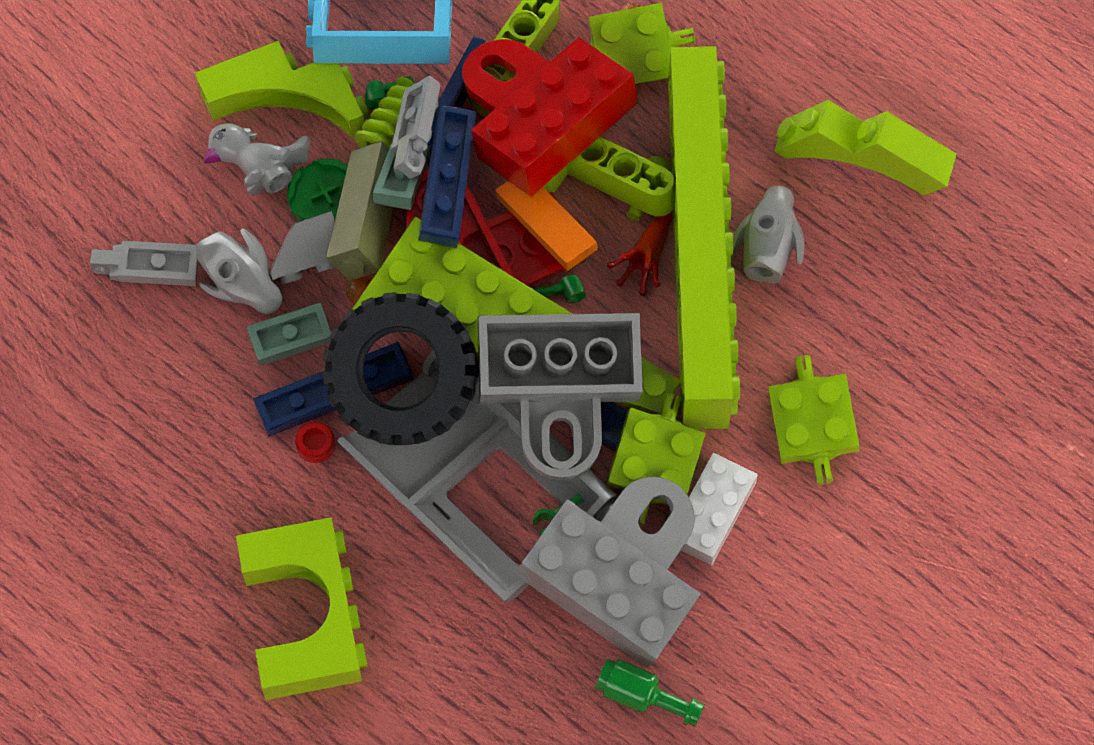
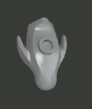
[732,185,804,284]
[196,228,283,315]

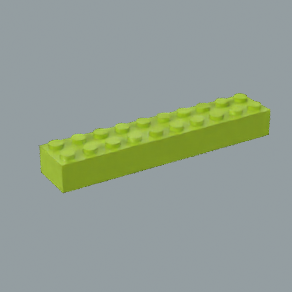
[668,46,740,430]

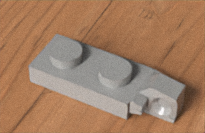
[391,75,441,179]
[90,241,199,286]

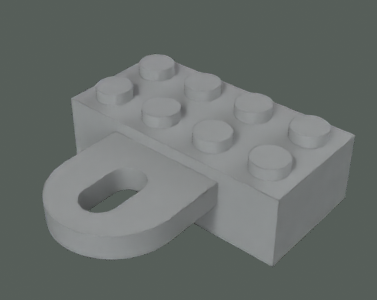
[477,313,643,480]
[515,477,701,668]

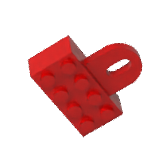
[462,37,638,197]

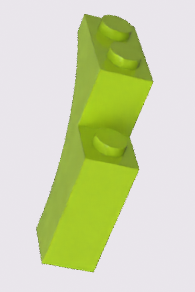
[195,40,369,138]
[774,100,956,196]

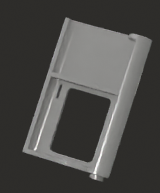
[337,350,618,603]

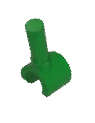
[364,75,414,110]
[532,274,586,303]
[533,493,584,537]

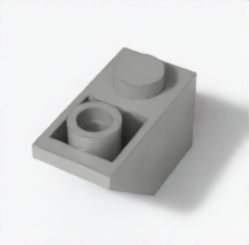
[269,211,335,285]

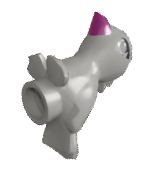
[204,123,311,197]

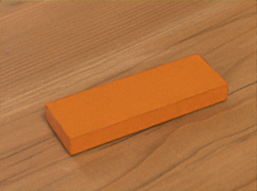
[495,180,598,271]

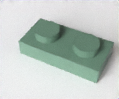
[373,140,430,210]
[247,302,331,366]

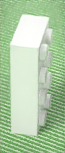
[681,453,758,566]

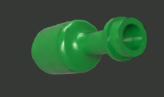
[595,659,705,727]

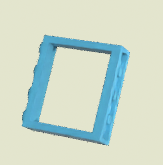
[306,0,452,64]

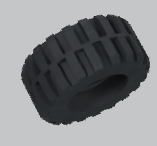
[322,292,478,445]

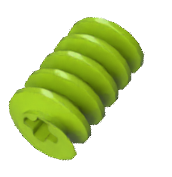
[354,77,415,148]

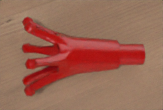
[607,213,673,296]

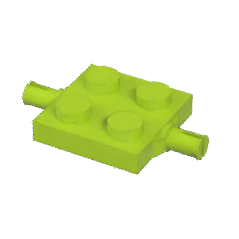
[587,2,695,85]
[768,355,860,485]
[605,393,706,525]

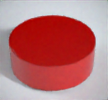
[295,421,336,463]

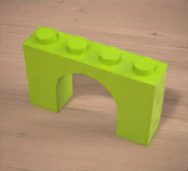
[236,517,368,700]

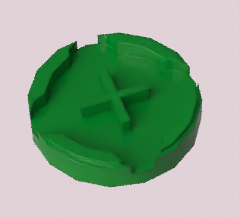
[287,158,348,222]

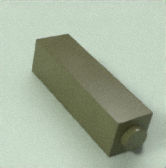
[326,141,394,280]

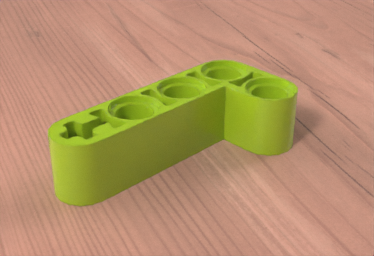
[469,0,560,117]
[543,137,675,216]

